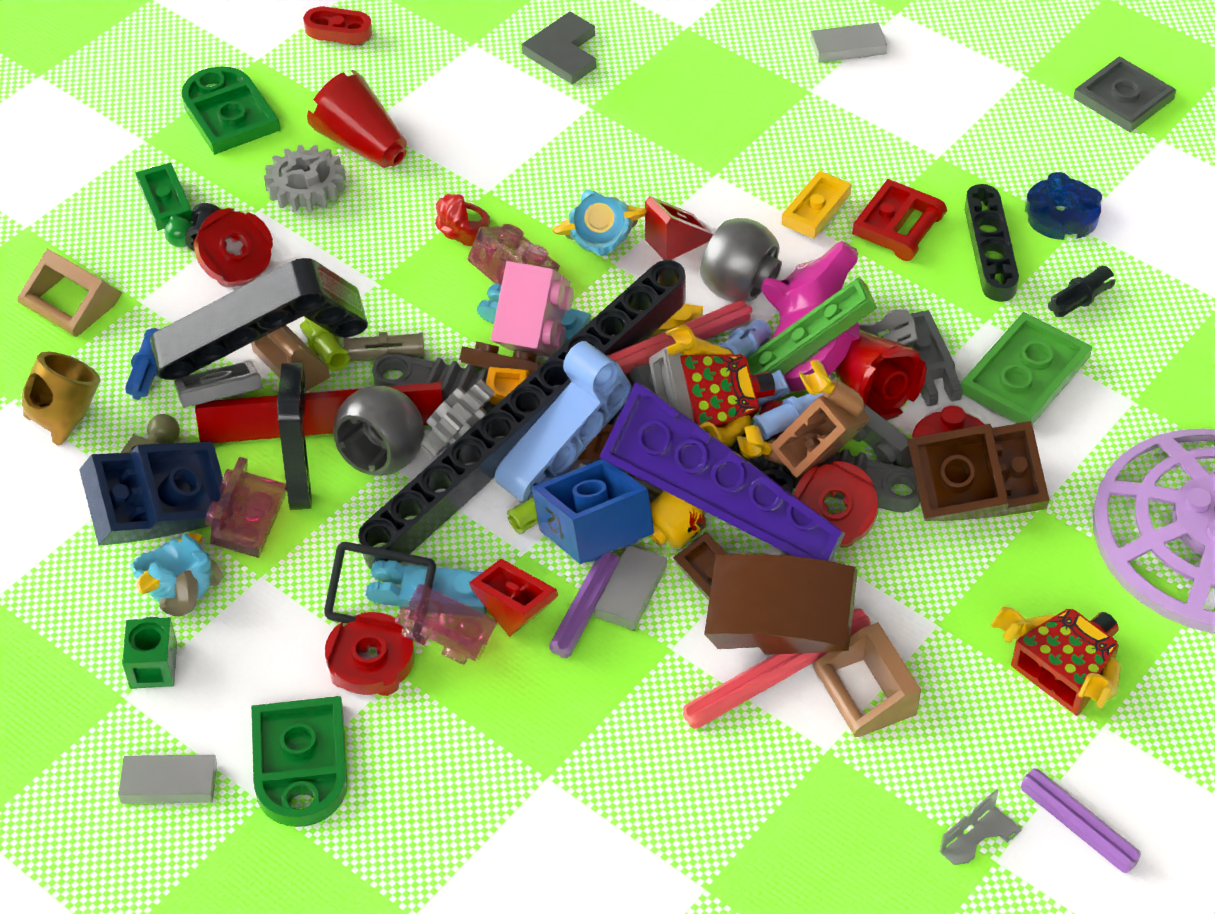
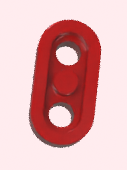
[303,6,373,45]

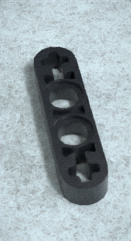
[964,184,1019,302]

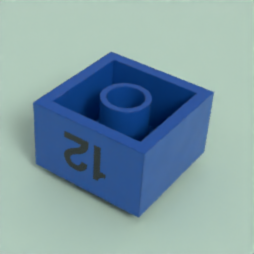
[532,459,654,564]

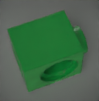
[122,617,177,689]

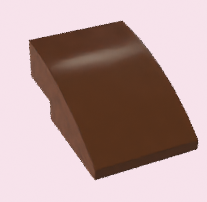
[907,421,1050,521]
[704,554,858,655]

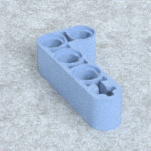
[494,341,631,503]

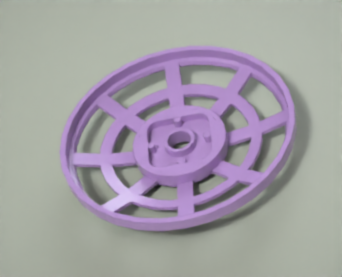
[1093,428,1215,634]

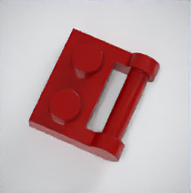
[852,179,947,261]

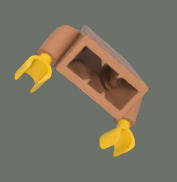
[736,360,869,478]

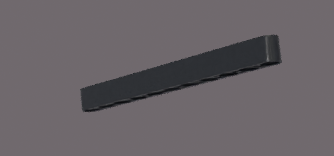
[358,260,686,569]

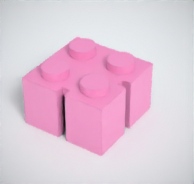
[491,261,574,358]

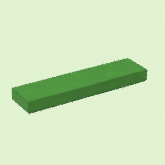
[746,277,877,375]

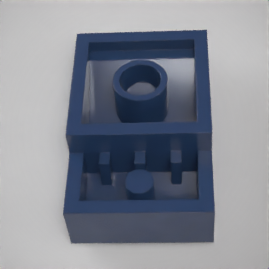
[79,442,234,546]

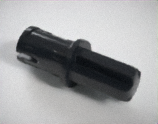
[1048,265,1116,317]

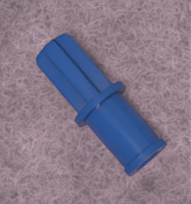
[125,328,160,400]

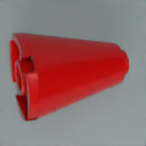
[307,70,407,168]
[819,330,927,421]

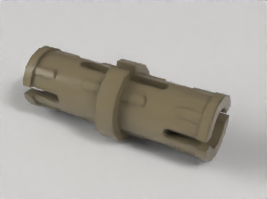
[343,332,425,363]

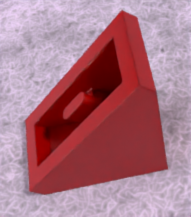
[645,196,713,260]
[469,559,559,637]

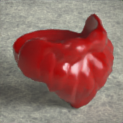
[435,194,490,246]

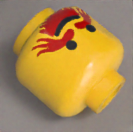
[649,491,706,548]

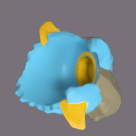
[552,190,647,256]
[130,533,224,617]

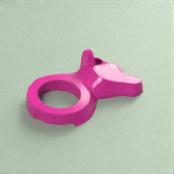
[761,241,860,392]

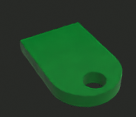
[181,66,281,155]
[251,696,347,827]

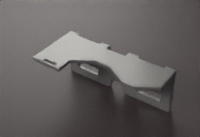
[860,309,918,345]
[939,789,1022,865]

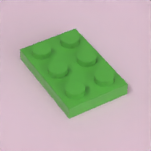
[961,312,1093,425]

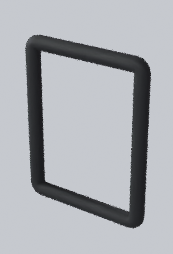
[324,542,436,637]

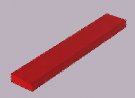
[195,382,443,443]

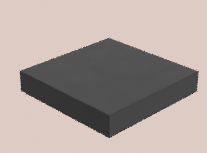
[1073,56,1176,133]
[174,360,263,408]

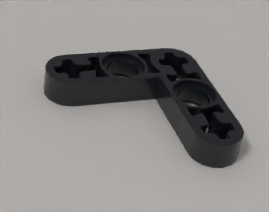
[277,362,312,511]

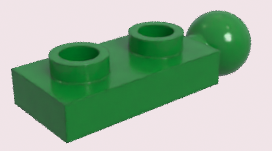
[135,162,192,248]

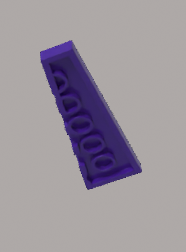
[599,382,845,561]

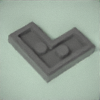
[521,11,597,85]

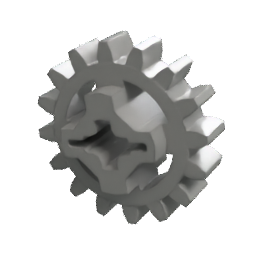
[264,145,346,212]
[421,379,495,457]

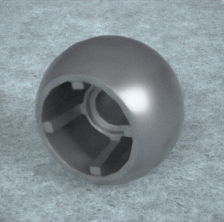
[700,218,782,302]
[333,386,424,476]

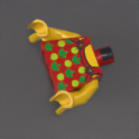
[666,325,775,447]
[990,606,1121,716]

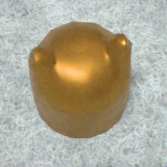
[21,351,101,446]

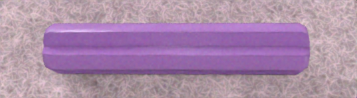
[549,552,620,658]
[1020,768,1141,873]

